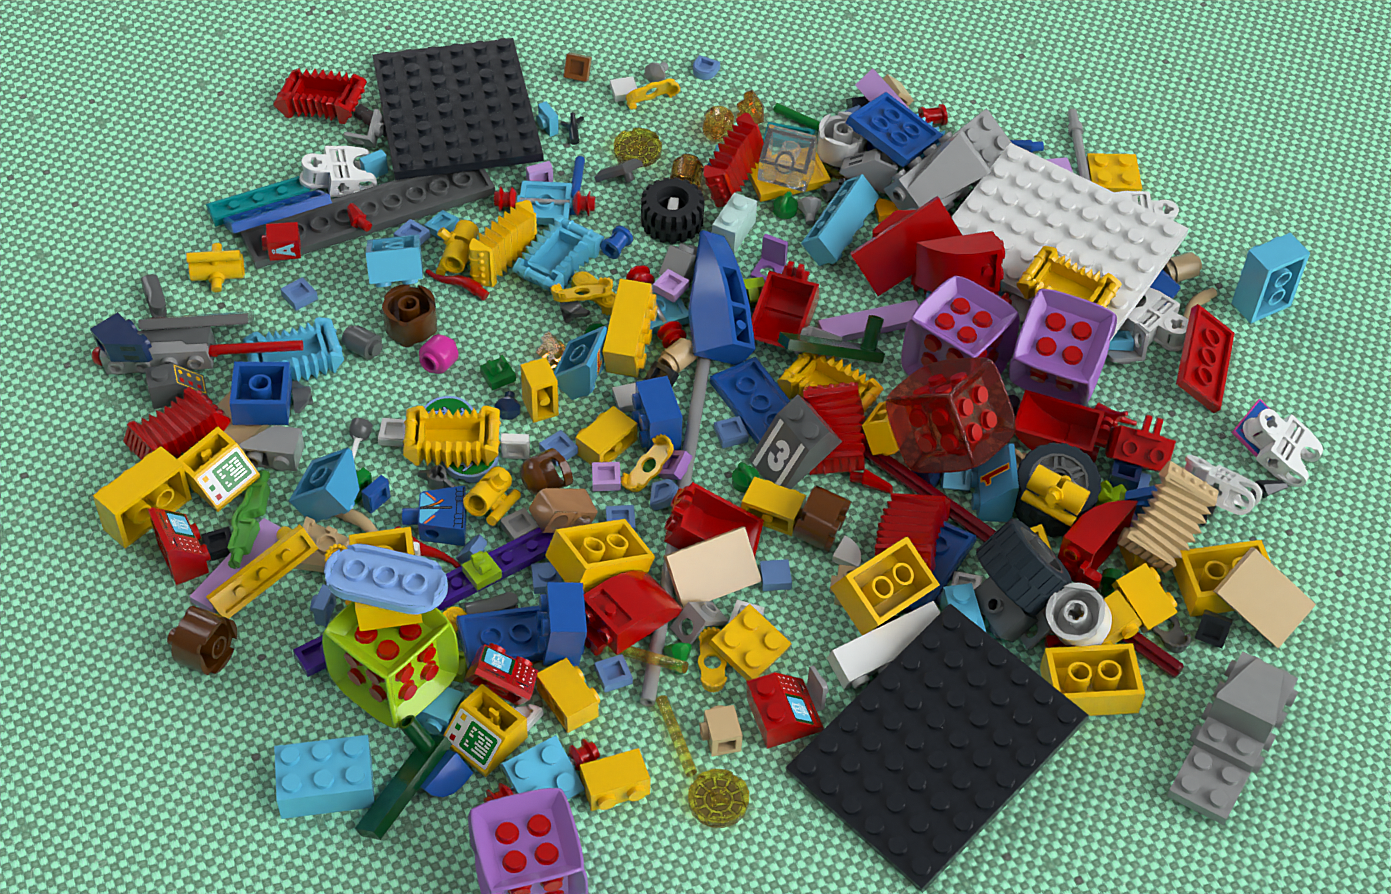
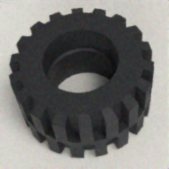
[641,177,704,244]

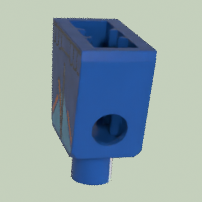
[402,486,467,546]

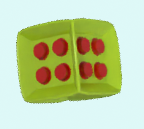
[322,601,459,729]

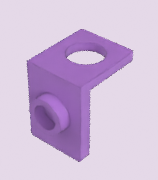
[751,234,788,282]

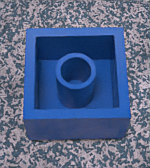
[229,361,292,425]
[631,376,682,452]
[535,582,587,666]

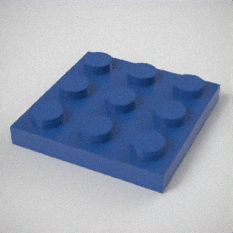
[845,92,943,167]

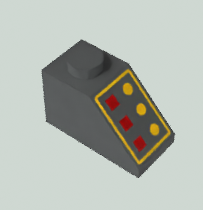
[145,363,208,409]

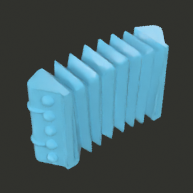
[512,216,604,292]
[243,317,344,382]

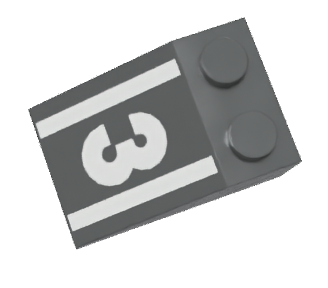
[749,395,842,489]

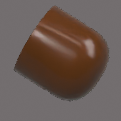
[520,448,573,495]

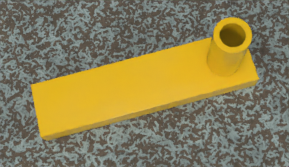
[206,524,319,619]

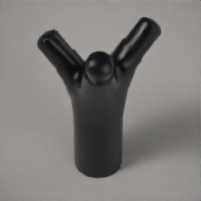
[560,112,584,145]

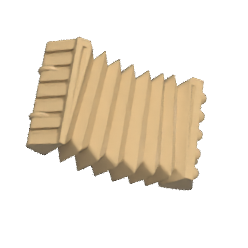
[1117,461,1219,573]

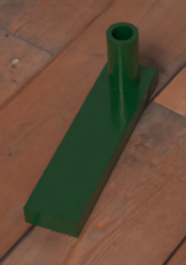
[777,315,885,363]
[355,715,452,840]

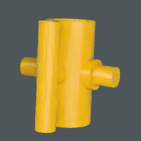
[436,220,479,276]
[186,243,245,292]
[1021,464,1090,527]
[463,466,521,526]

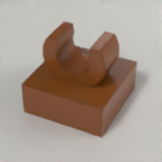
[564,52,592,82]

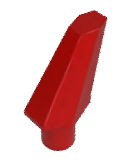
[347,203,372,232]
[850,469,893,494]

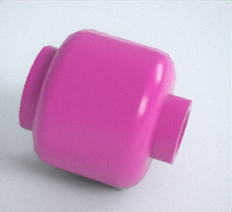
[419,334,459,374]

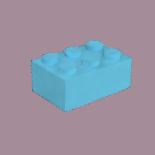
[1232,233,1310,324]
[366,234,423,287]
[274,735,375,819]

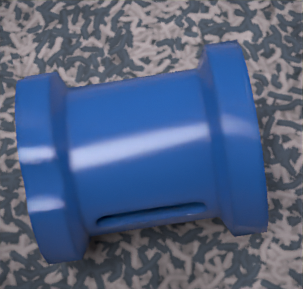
[600,226,633,259]

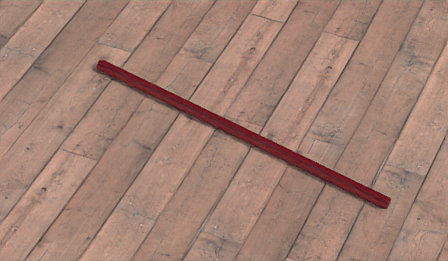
[863,441,1184,678]

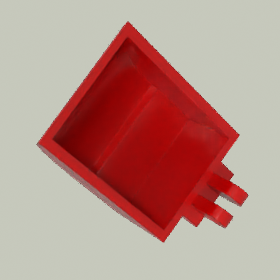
[915,231,1005,292]
[751,261,819,348]
[1012,389,1113,463]
[1105,415,1176,473]
[664,482,764,557]
[1058,500,1138,590]
[584,570,683,656]

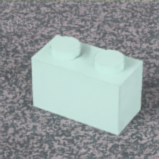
[712,192,757,254]

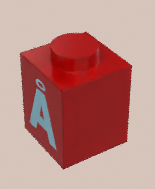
[262,222,301,261]

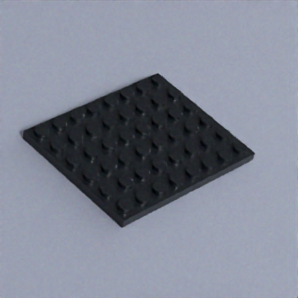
[372,38,544,180]
[785,603,1089,893]

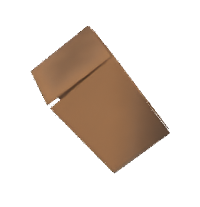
[529,488,598,533]

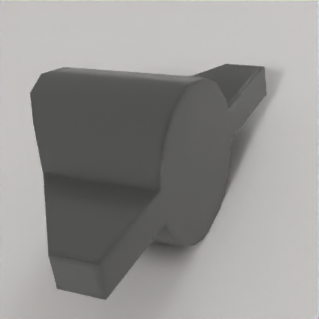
[560,300,591,323]
[292,381,313,414]
[417,465,456,490]

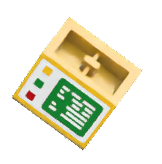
[177,427,261,512]
[443,684,528,777]

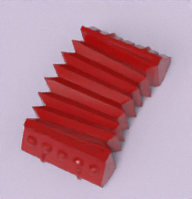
[273,68,367,124]
[703,113,768,207]
[803,382,867,475]
[123,387,231,460]
[875,493,950,573]

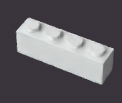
[827,601,940,689]

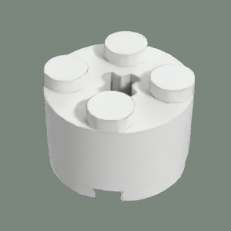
[817,111,867,167]
[1046,583,1112,647]

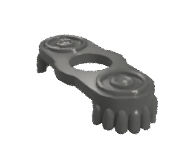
[1152,616,1191,653]

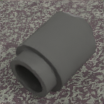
[342,325,383,360]

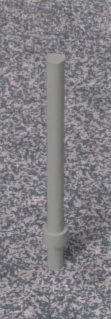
[1068,109,1091,181]

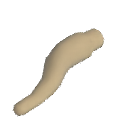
[1180,287,1217,328]
[335,509,378,532]

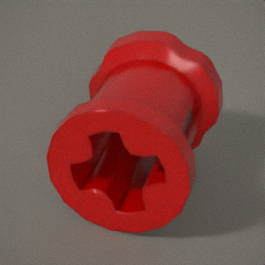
[918,104,948,125]

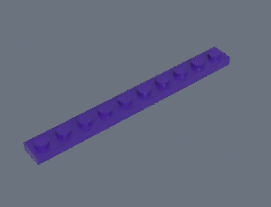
[293,528,554,677]

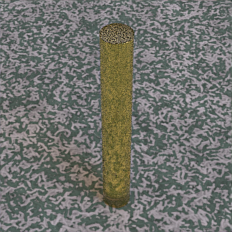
[608,646,688,673]
[656,695,697,777]

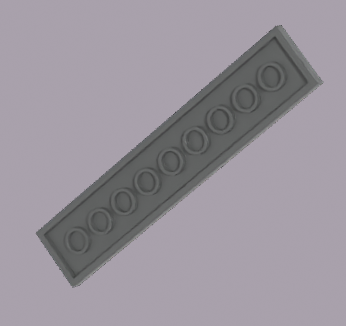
[239,169,495,269]

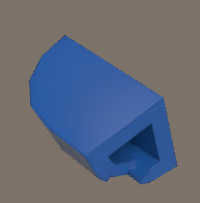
[421,750,473,797]

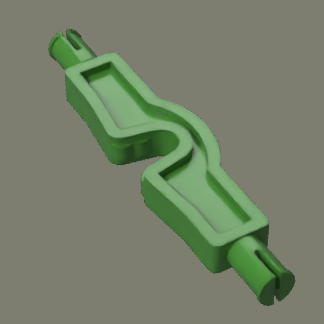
[227,470,271,569]

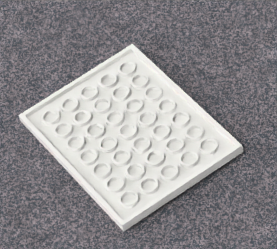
[952,143,1189,341]

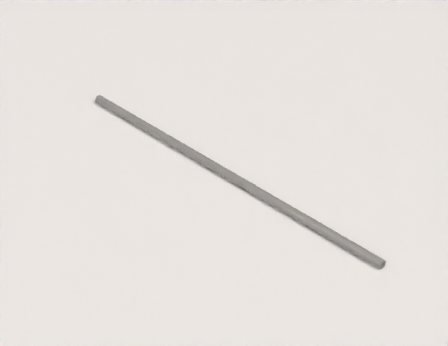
[640,356,711,707]

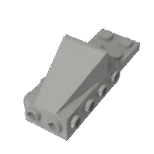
[884,108,1012,210]
[1167,651,1298,825]

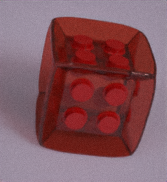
[886,357,1016,473]

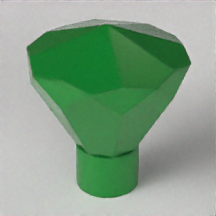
[663,642,692,675]

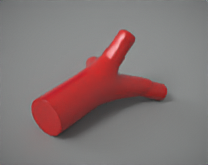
[1094,402,1137,426]

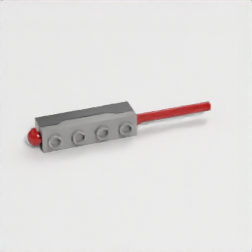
[91,327,303,375]

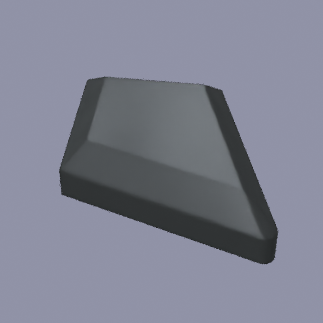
[594,159,643,183]

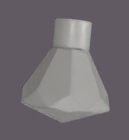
[644,62,668,83]
[798,196,821,225]

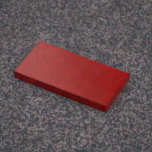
[850,196,962,296]
[1176,304,1235,413]

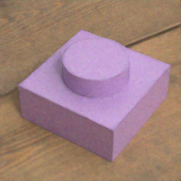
[526,161,553,182]
[653,269,689,303]
[592,462,621,491]

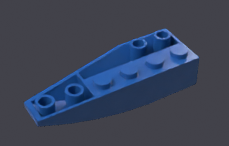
[688,230,756,365]

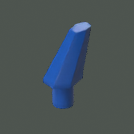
[1010,140,1044,153]

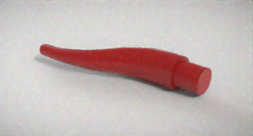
[425,269,489,301]
[394,526,461,568]

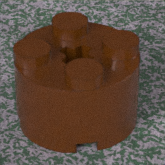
[382,284,437,347]
[792,485,852,552]
[167,606,238,675]

